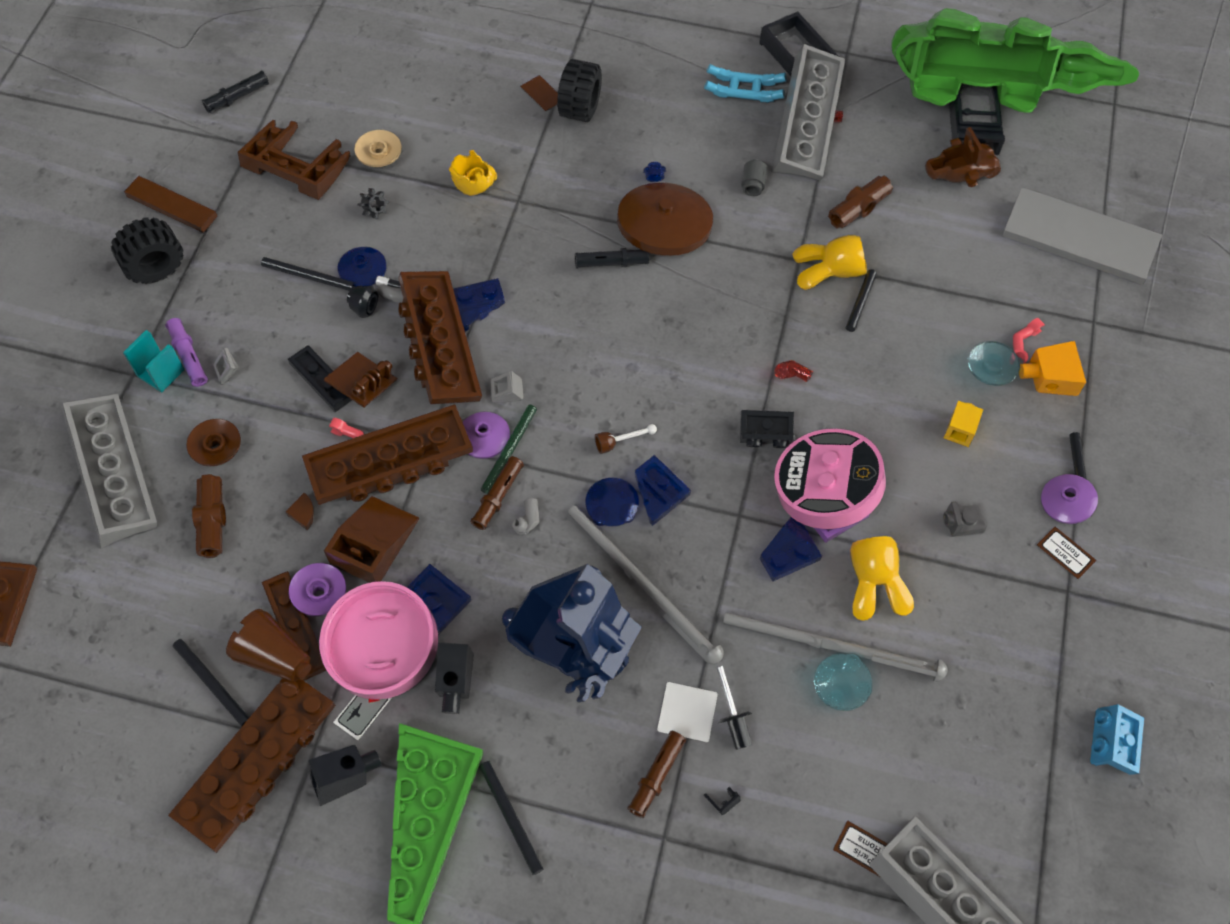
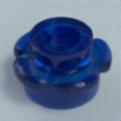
[643,162,666,182]

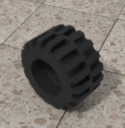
[557,58,602,123]
[111,217,184,284]

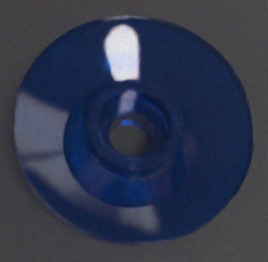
[337,247,387,287]

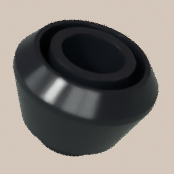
[347,285,379,318]

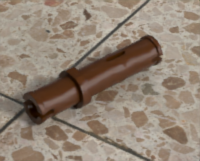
[470,456,524,530]
[627,731,687,819]

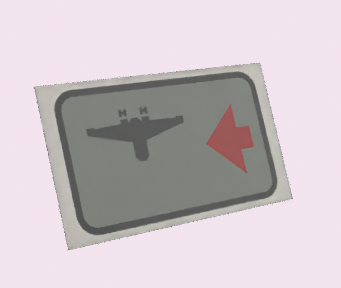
[333,695,391,740]

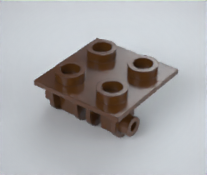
[324,352,397,408]

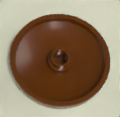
[617,183,713,256]

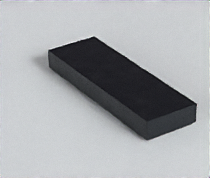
[288,345,352,412]

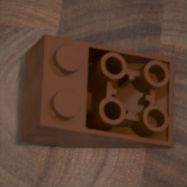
[324,496,419,583]

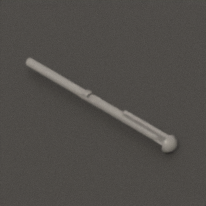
[568,506,724,664]
[723,612,947,681]

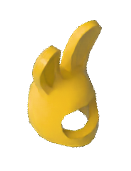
[792,235,867,290]
[850,536,914,621]

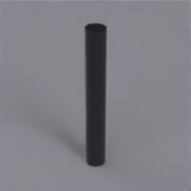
[845,269,877,332]
[1069,432,1087,480]

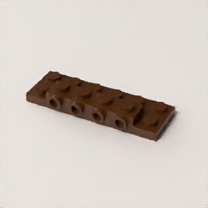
[398,271,482,404]
[302,404,473,505]
[168,678,336,853]

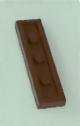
[124,176,218,233]
[262,571,327,681]

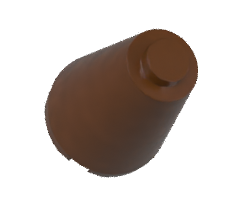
[226,609,311,682]

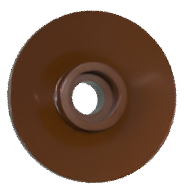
[186,419,241,467]

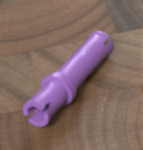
[165,318,208,387]

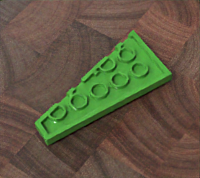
[387,723,484,924]

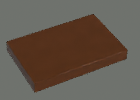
[0,561,38,647]

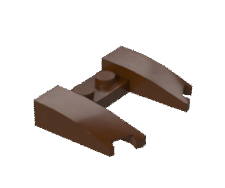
[238,120,351,200]

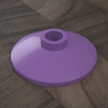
[463,412,510,459]
[1041,474,1098,524]
[289,563,346,616]

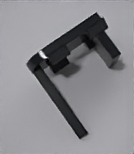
[704,787,741,815]

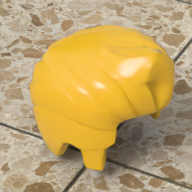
[449,150,497,196]

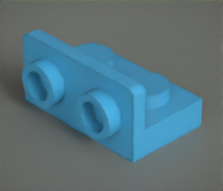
[1090,704,1144,775]

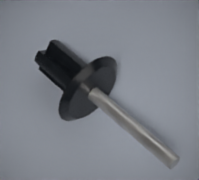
[717,666,752,750]

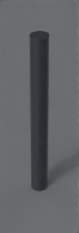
[261,257,355,291]
[173,639,250,727]
[479,761,544,875]

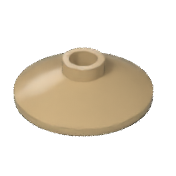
[355,130,402,167]

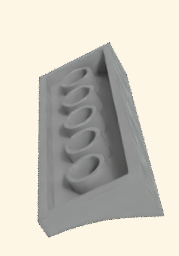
[772,44,845,180]
[1002,187,1163,285]
[63,394,157,549]
[868,816,1023,924]

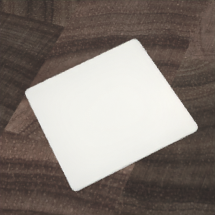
[657,682,718,742]

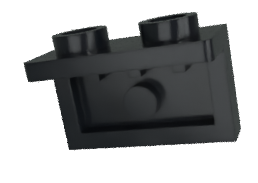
[740,410,795,448]

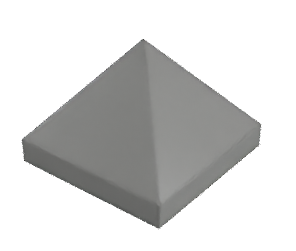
[213,348,240,384]

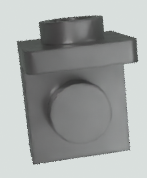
[943,501,986,537]

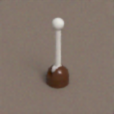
[595,424,657,454]

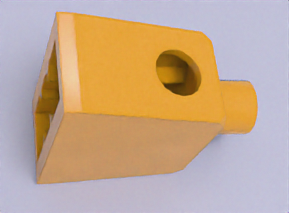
[1019,341,1086,396]

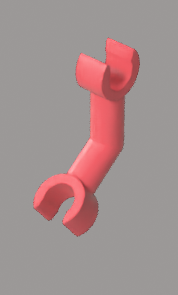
[1009,318,1045,366]
[329,418,364,438]

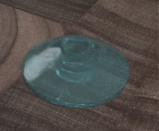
[968,341,1020,386]

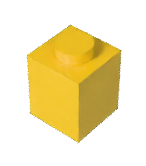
[944,400,984,447]

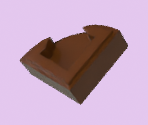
[286,493,314,530]

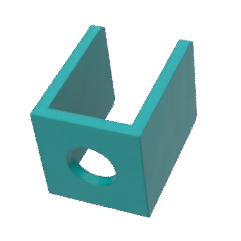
[123,330,185,393]

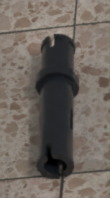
[202,70,269,114]
[575,248,649,268]

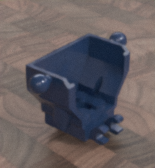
[502,564,642,703]

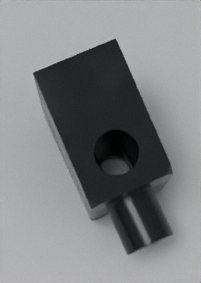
[435,643,474,714]
[308,745,381,806]

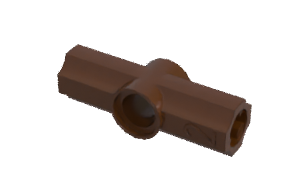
[828,175,893,229]
[192,474,226,558]

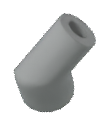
[377,284,403,302]
[512,498,539,535]

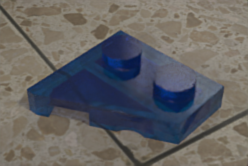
[453,278,505,332]
[635,455,691,526]
[760,517,822,582]

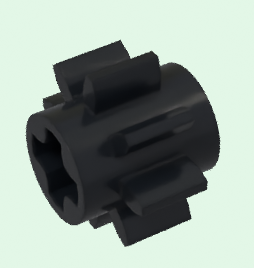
[357,188,389,219]

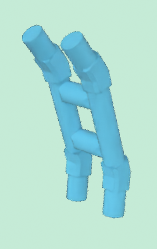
[704,64,787,102]

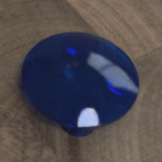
[585,478,639,526]

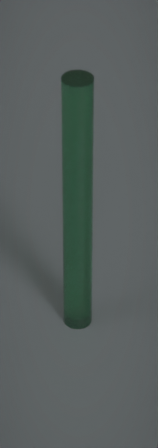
[480,404,537,494]

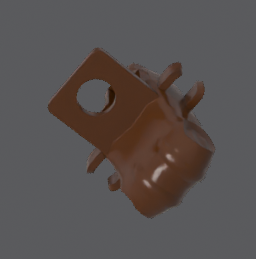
[925,127,1001,187]

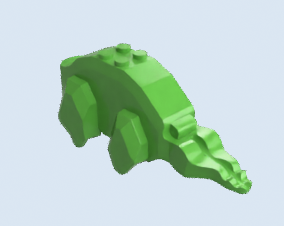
[891,8,1139,113]

